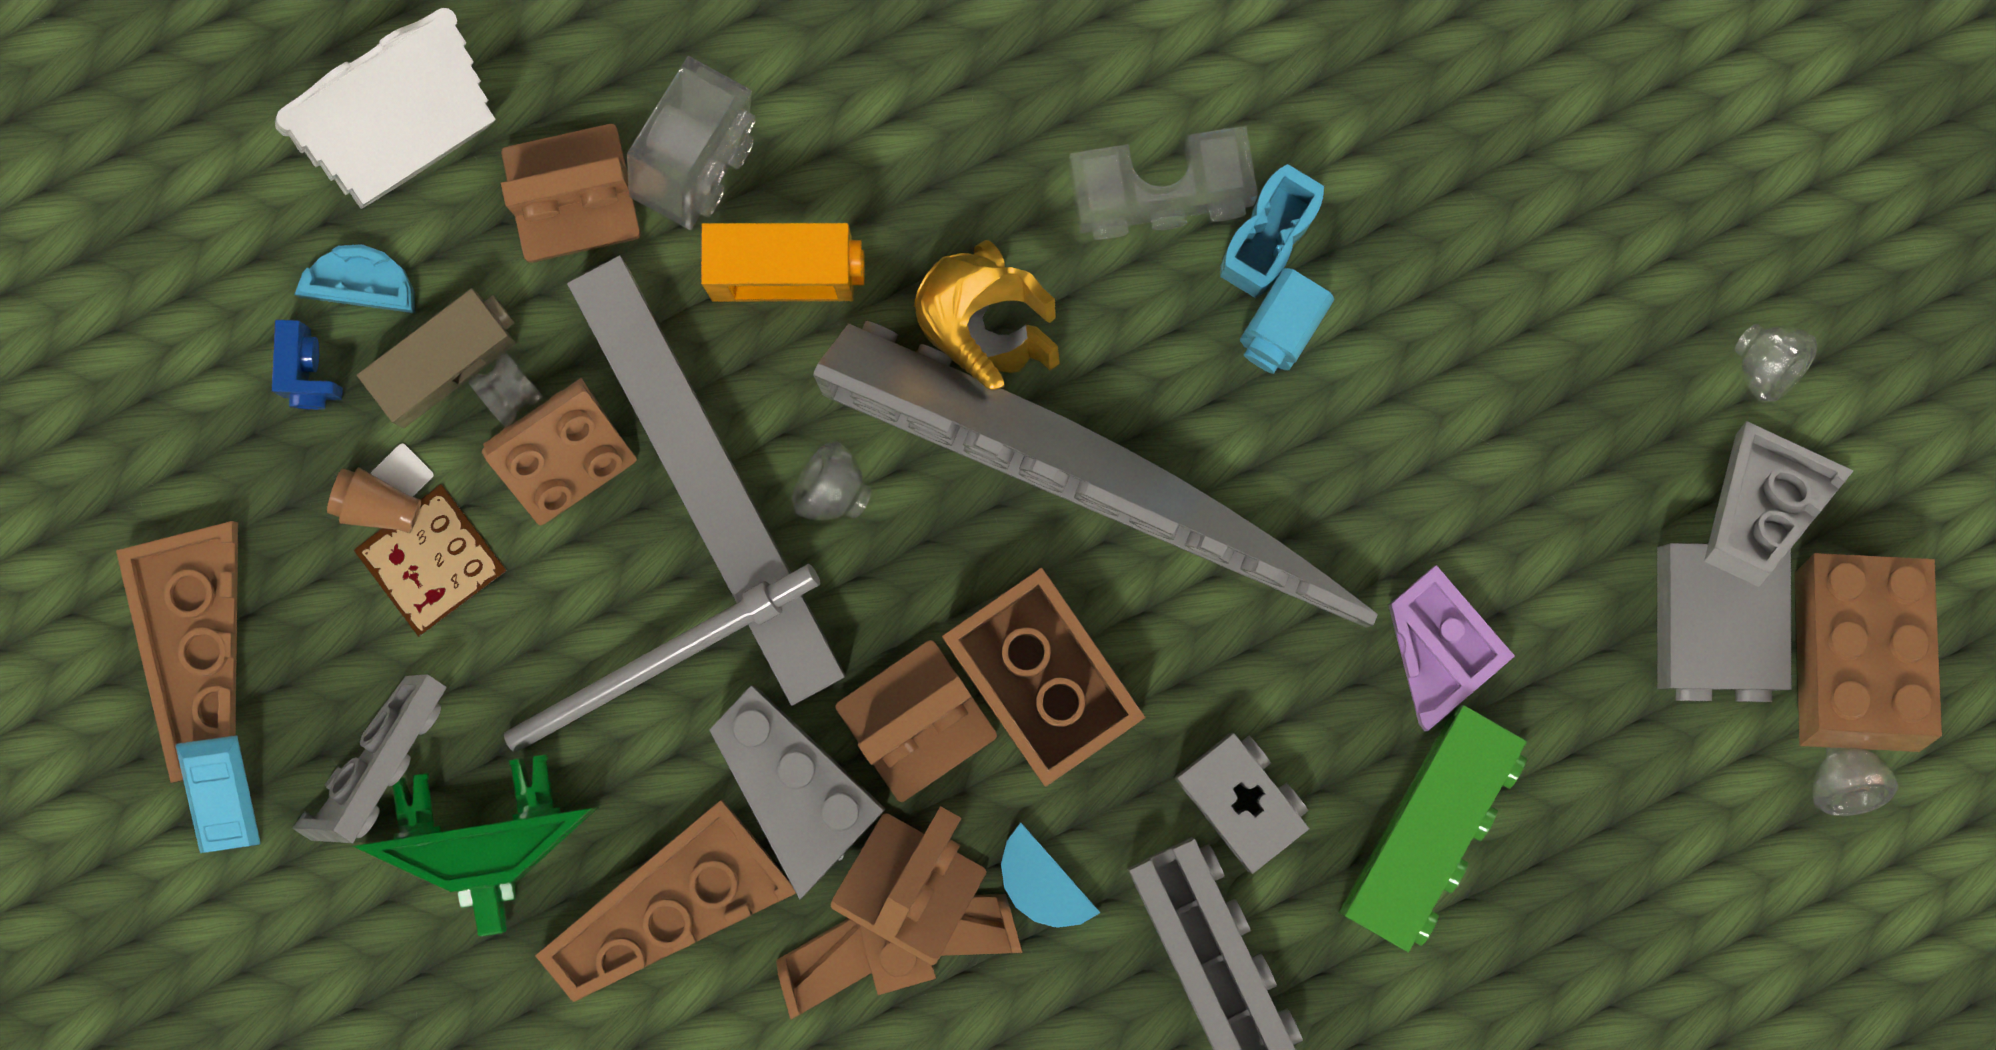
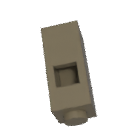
[357,288,517,429]

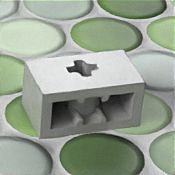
[1174,733,1310,874]

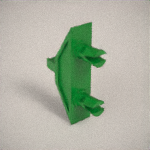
[353,754,599,937]

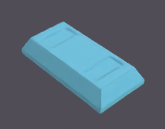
[176,735,261,853]

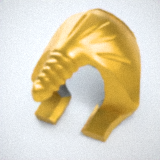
[914,240,1060,390]

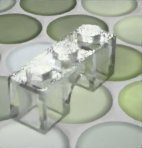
[1068,126,1258,240]

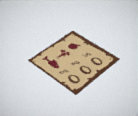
[354,484,507,637]

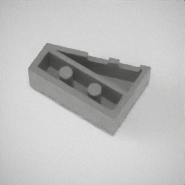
[710,686,886,899]

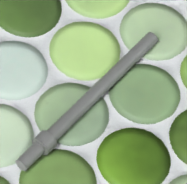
[504,564,820,753]

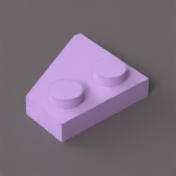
[1388,565,1515,731]

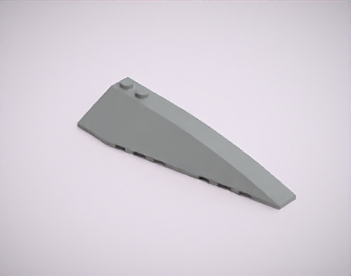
[813,321,1378,628]

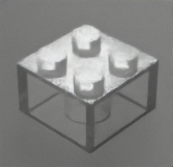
[627,56,756,230]

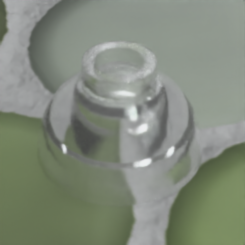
[1735,324,1817,403]
[792,441,871,521]
[1812,747,1899,816]

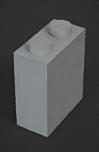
[1657,543,1791,702]

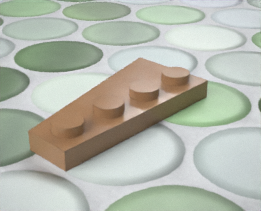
[116,521,238,783]
[535,800,796,1002]

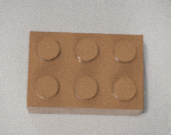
[1795,553,1942,752]
[942,568,1145,787]

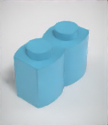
[1220,164,1324,298]
[1240,268,1334,374]

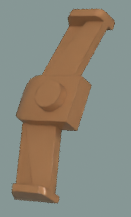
[776,894,1023,1020]

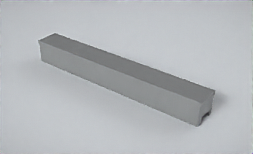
[567,255,846,706]

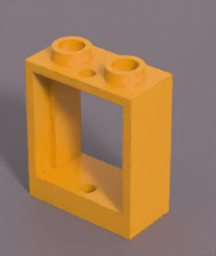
[701,223,865,301]

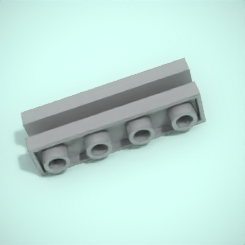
[1127,837,1303,1050]

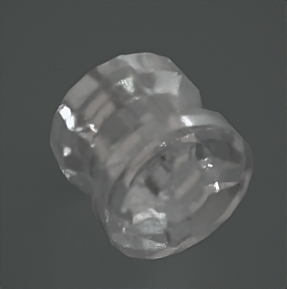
[468,351,543,427]

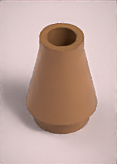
[327,467,421,534]

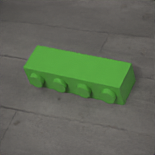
[1338,705,1527,953]

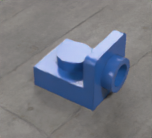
[272,320,343,410]

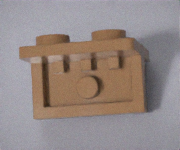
[501,124,641,263]
[482,378,636,525]
[836,640,997,802]
[831,806,987,965]

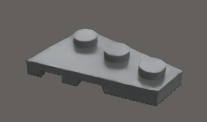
[1704,421,1853,587]
[292,674,447,843]

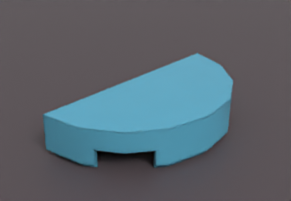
[294,244,415,313]
[1001,822,1100,928]

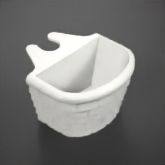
[275,8,496,209]

